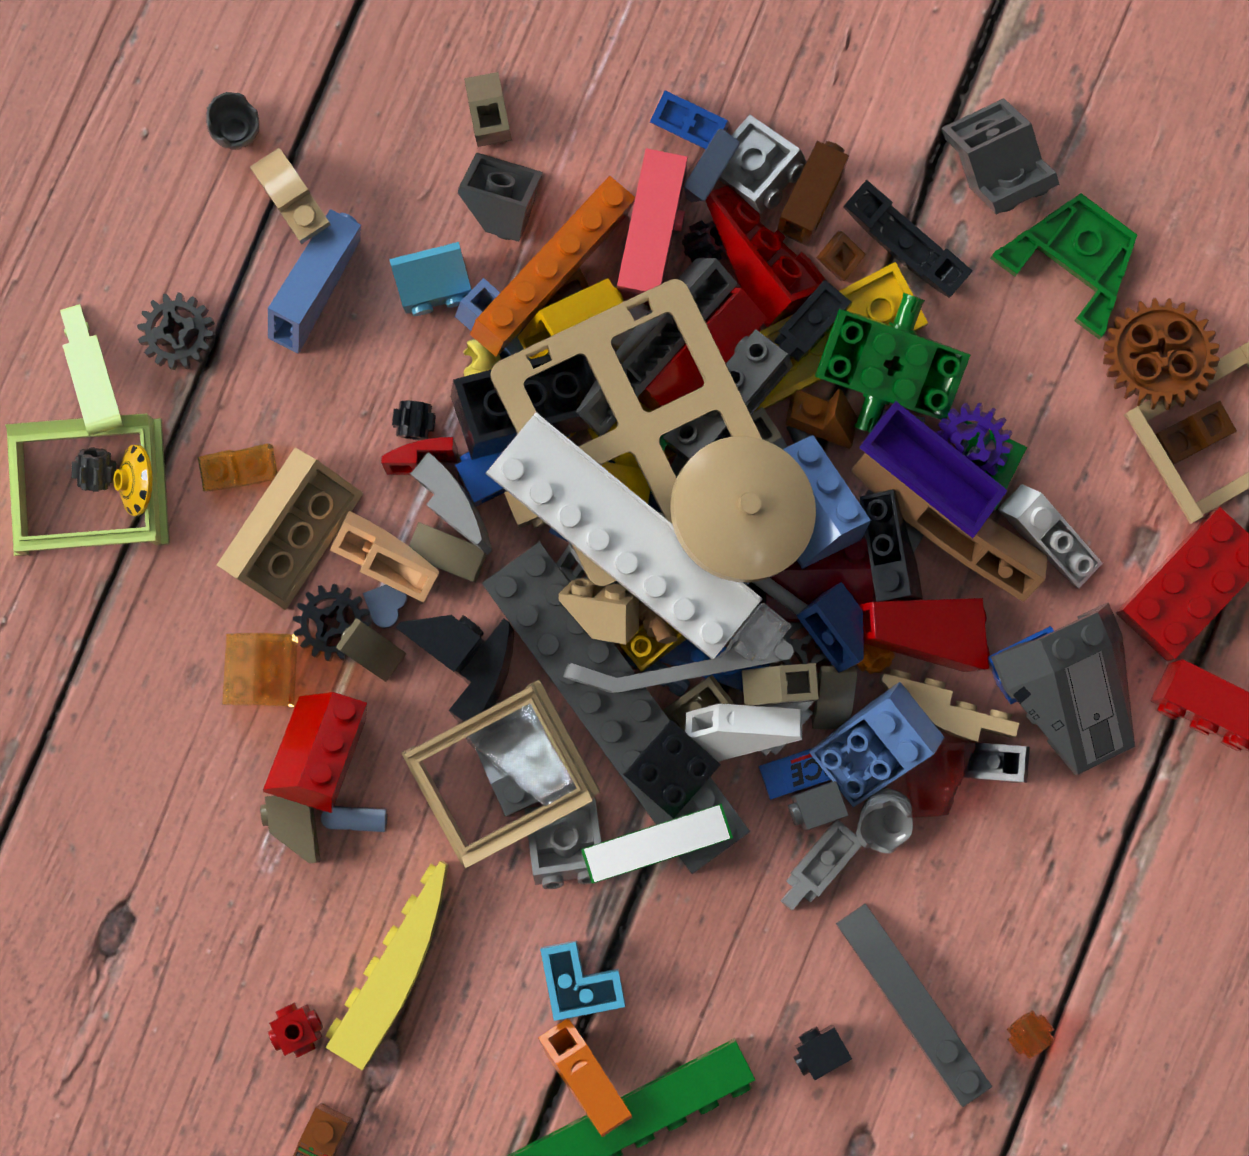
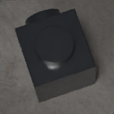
[793,1025,852,1080]

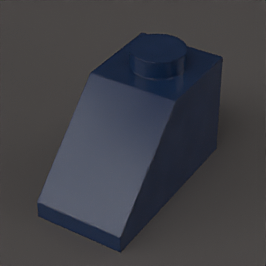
[796,582,864,673]

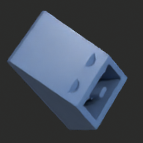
[809,682,945,807]

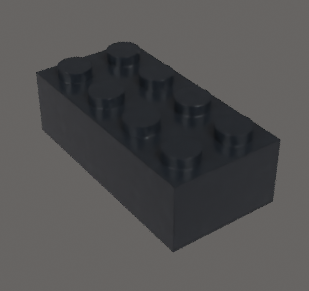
[450,355,597,460]

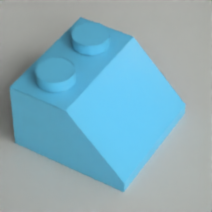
[389,242,472,316]

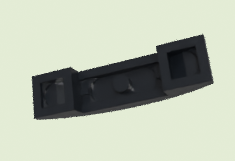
[843,180,973,298]

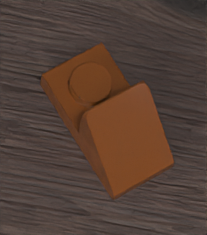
[785,389,858,449]

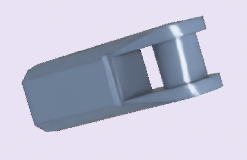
[321,806,387,832]

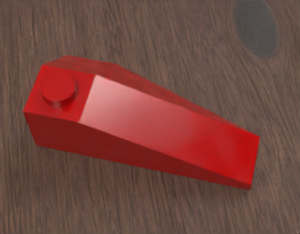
[705,186,827,327]

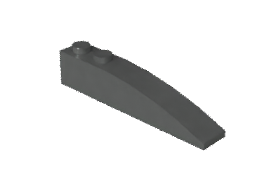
[576,258,738,437]
[836,904,992,1107]

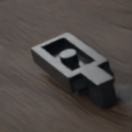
[774,280,852,362]

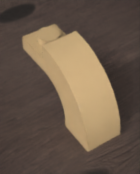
[250,148,331,244]

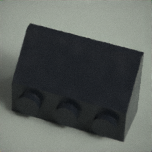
[396,615,485,678]

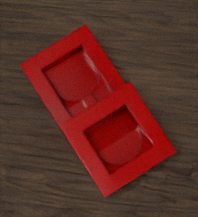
[381,437,458,475]

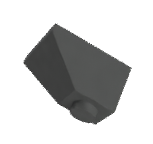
[458,153,543,242]

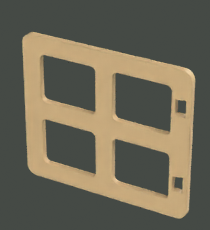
[491,279,762,586]

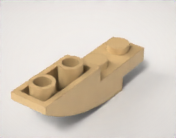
[879,669,1019,742]

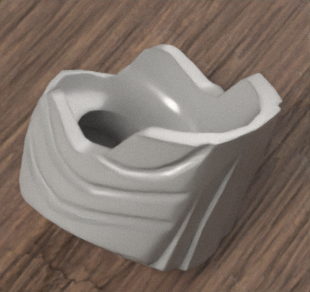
[856,789,913,853]

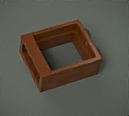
[777,141,849,247]

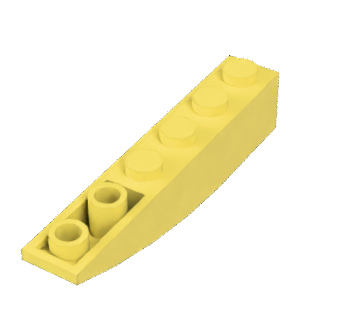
[325,861,448,1070]

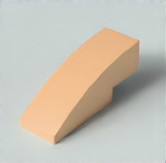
[330,511,439,603]

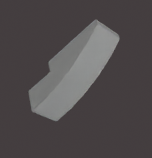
[410,452,492,555]

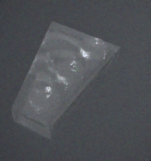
[465,704,577,806]

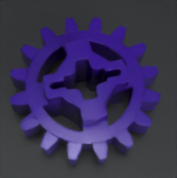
[936,403,1013,476]

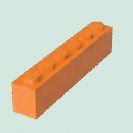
[469,175,635,357]

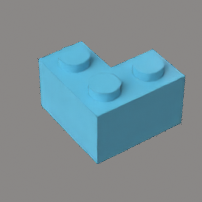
[540,940,626,1021]

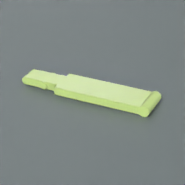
[60,304,124,436]

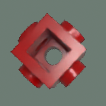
[268,1002,323,1058]

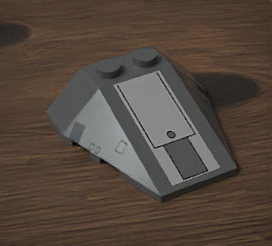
[991,603,1135,775]

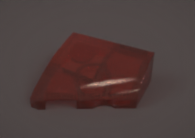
[906,741,975,818]

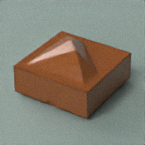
[816,231,866,281]

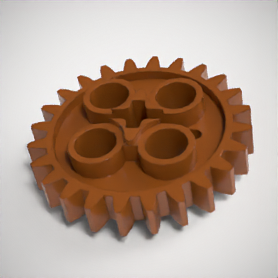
[1103,298,1220,410]

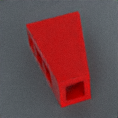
[859,598,990,672]

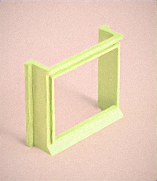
[5,413,169,556]

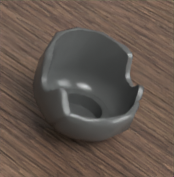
[206,92,259,150]

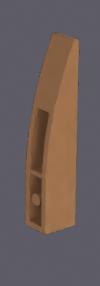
[851,453,1048,602]

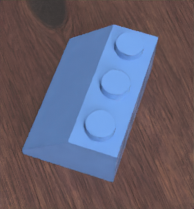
[783,435,871,569]

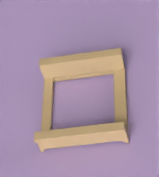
[1124,342,1249,524]
[401,679,600,868]

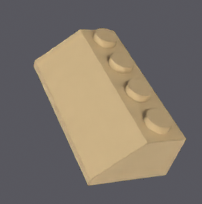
[217,448,363,610]

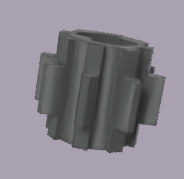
[71,447,116,492]

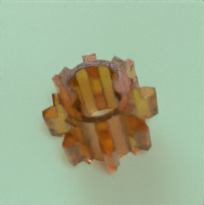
[1007,1010,1055,1059]

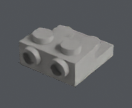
[718,115,806,214]
[524,798,602,889]

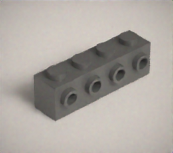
[663,329,793,462]

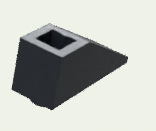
[859,489,923,602]

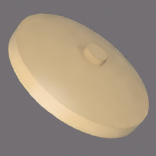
[670,436,816,582]

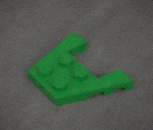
[990,193,1137,340]

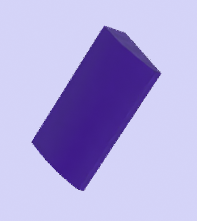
[859,401,1007,539]

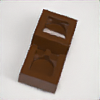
[1155,401,1237,465]

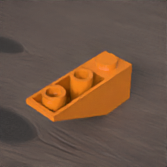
[538,1018,632,1137]

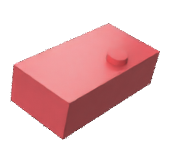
[617,148,688,306]

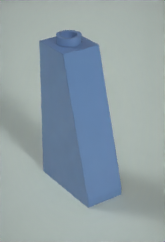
[268,209,361,354]

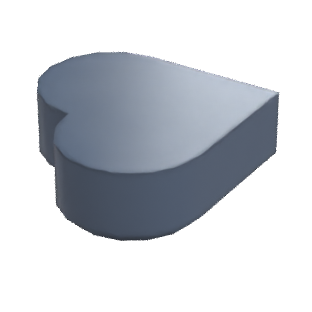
[363,585,408,628]

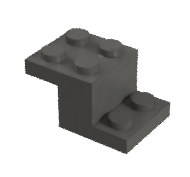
[942,98,1060,215]

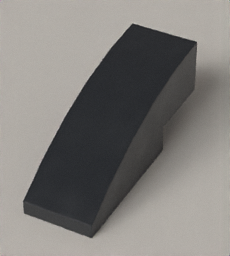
[449,618,515,735]

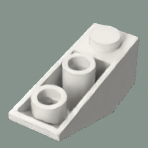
[998,484,1103,589]
[685,704,803,762]

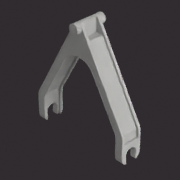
[563,512,794,693]

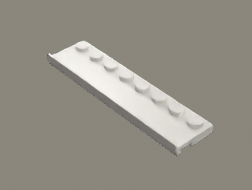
[486,412,762,659]

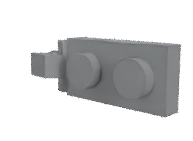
[781,819,862,910]

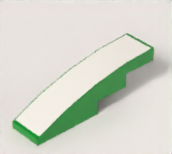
[581,803,733,884]

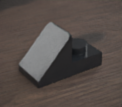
[961,742,1030,783]

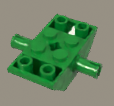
[815,292,971,433]

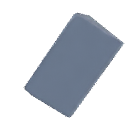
[684,129,740,202]

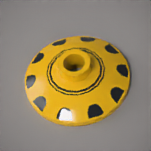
[113,445,153,516]

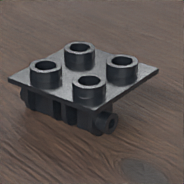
[623,720,721,819]

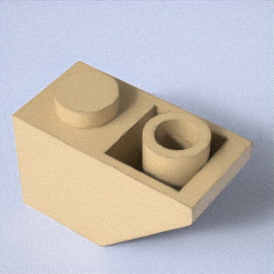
[559,578,639,645]

